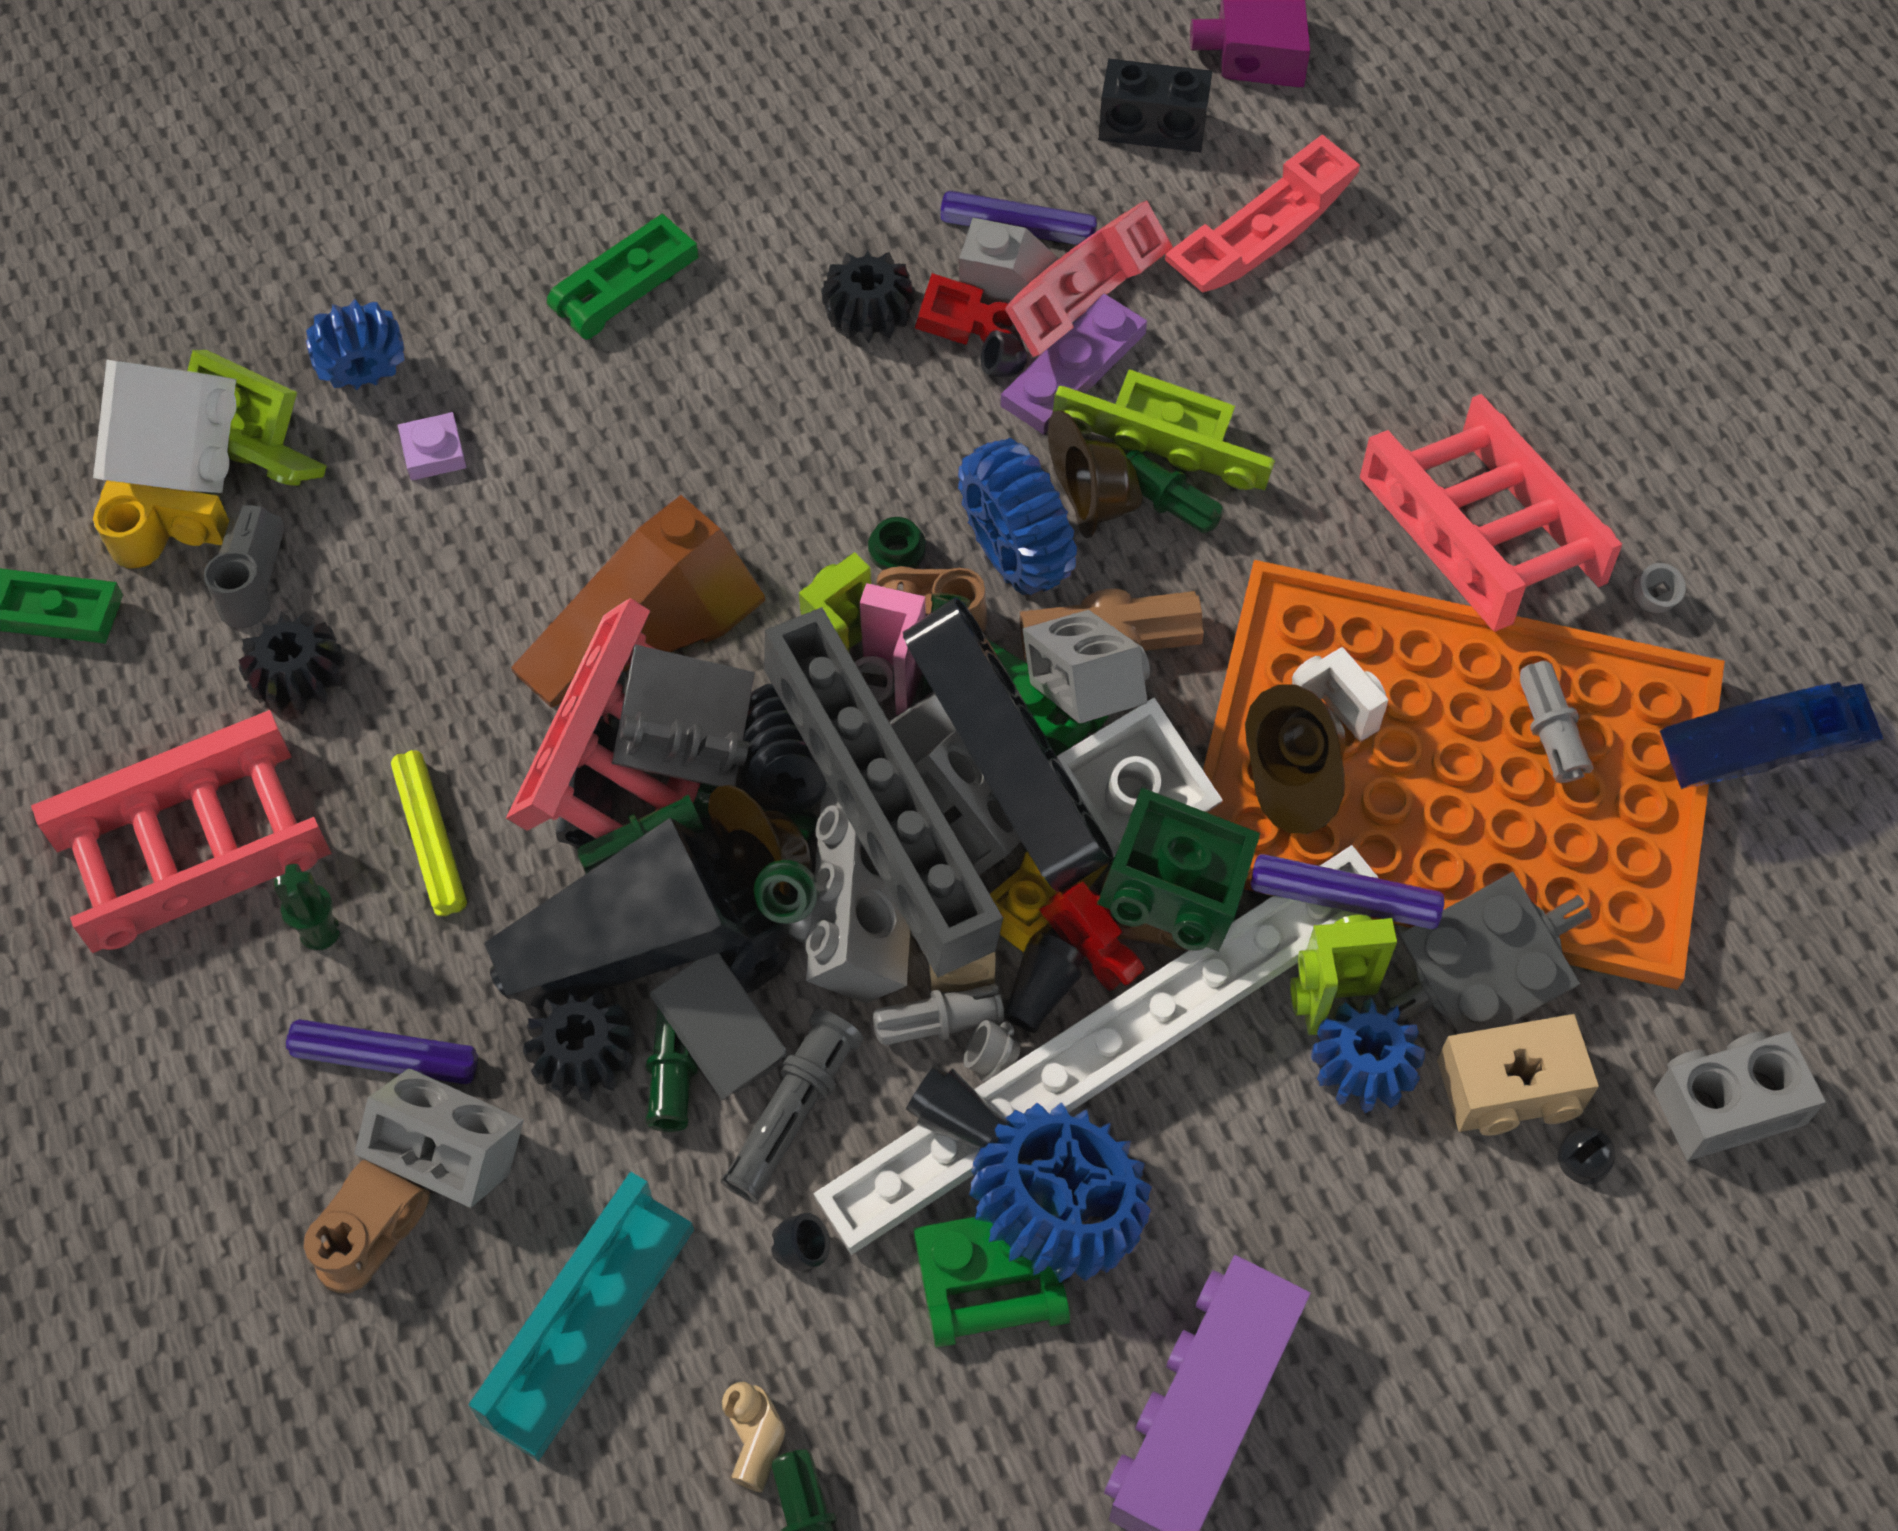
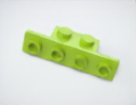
[187,350,327,486]
[1053,369,1275,490]

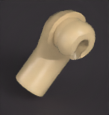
[722,1382,785,1492]

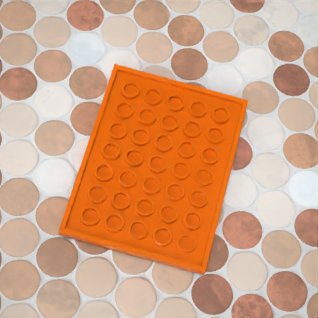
[1203,560,1725,990]

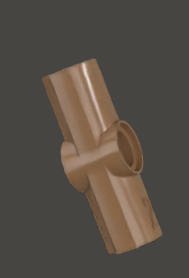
[1019,589,1204,663]

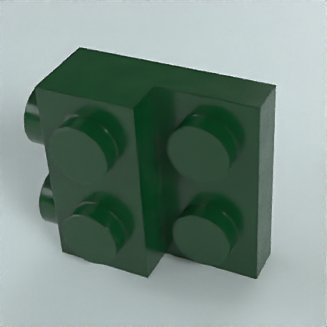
[1097,787,1260,952]

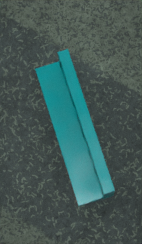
[468,1171,694,1462]

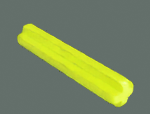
[391,750,467,916]

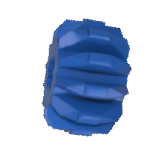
[306,299,405,390]
[1311,997,1425,1113]

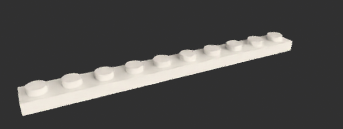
[813,845,1378,1255]

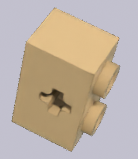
[1437,1014,1599,1136]

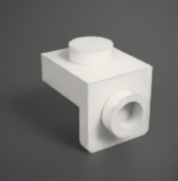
[1292,647,1389,742]

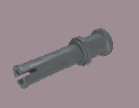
[720,1009,864,1203]

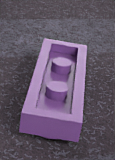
[1001,294,1147,435]

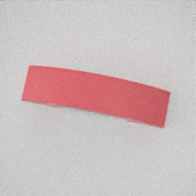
[1165,135,1360,293]
[1005,201,1173,357]

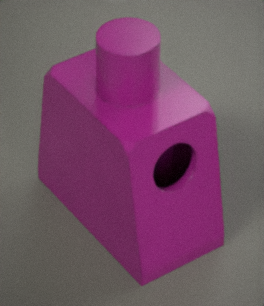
[1190,0,1310,87]

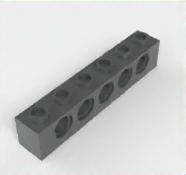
[764,607,1003,978]

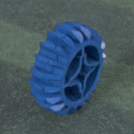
[958,438,1077,595]
[969,1102,1152,1282]

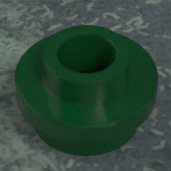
[868,517,926,570]
[754,860,819,924]

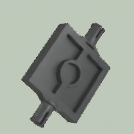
[1386,872,1592,1035]

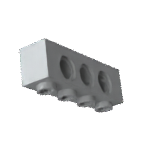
[806,754,918,1003]

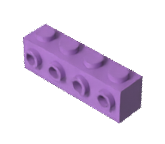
[1104,1255,1311,1531]

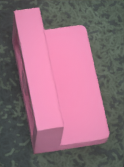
[859,583,926,715]

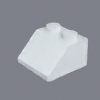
[93,360,236,493]
[1057,698,1223,863]

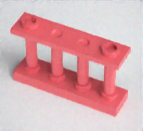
[1359,394,1622,632]
[506,598,701,839]
[31,710,332,953]

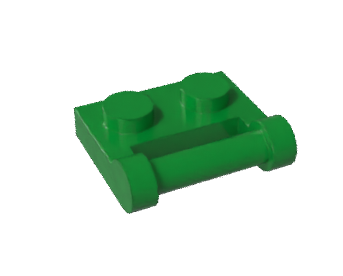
[913,1217,1070,1348]

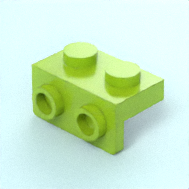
[799,552,871,654]
[1290,915,1397,1035]

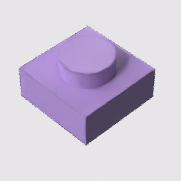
[398,412,467,481]

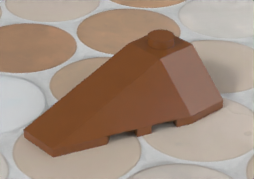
[511,495,766,708]

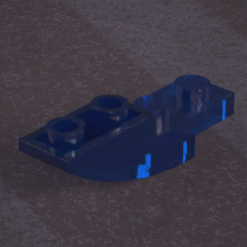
[1660,682,1884,789]

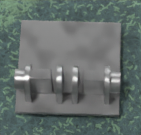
[612,644,755,787]

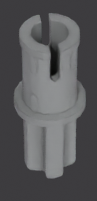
[1520,661,1594,783]
[873,983,1004,1045]

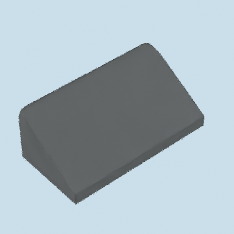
[649,953,787,1100]

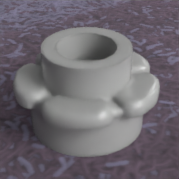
[963,1020,1020,1082]

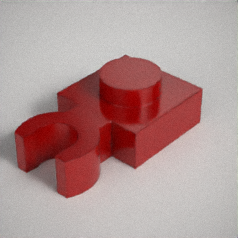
[915,273,1013,345]
[1038,882,1145,991]

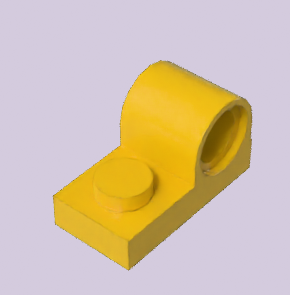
[93,480,229,568]

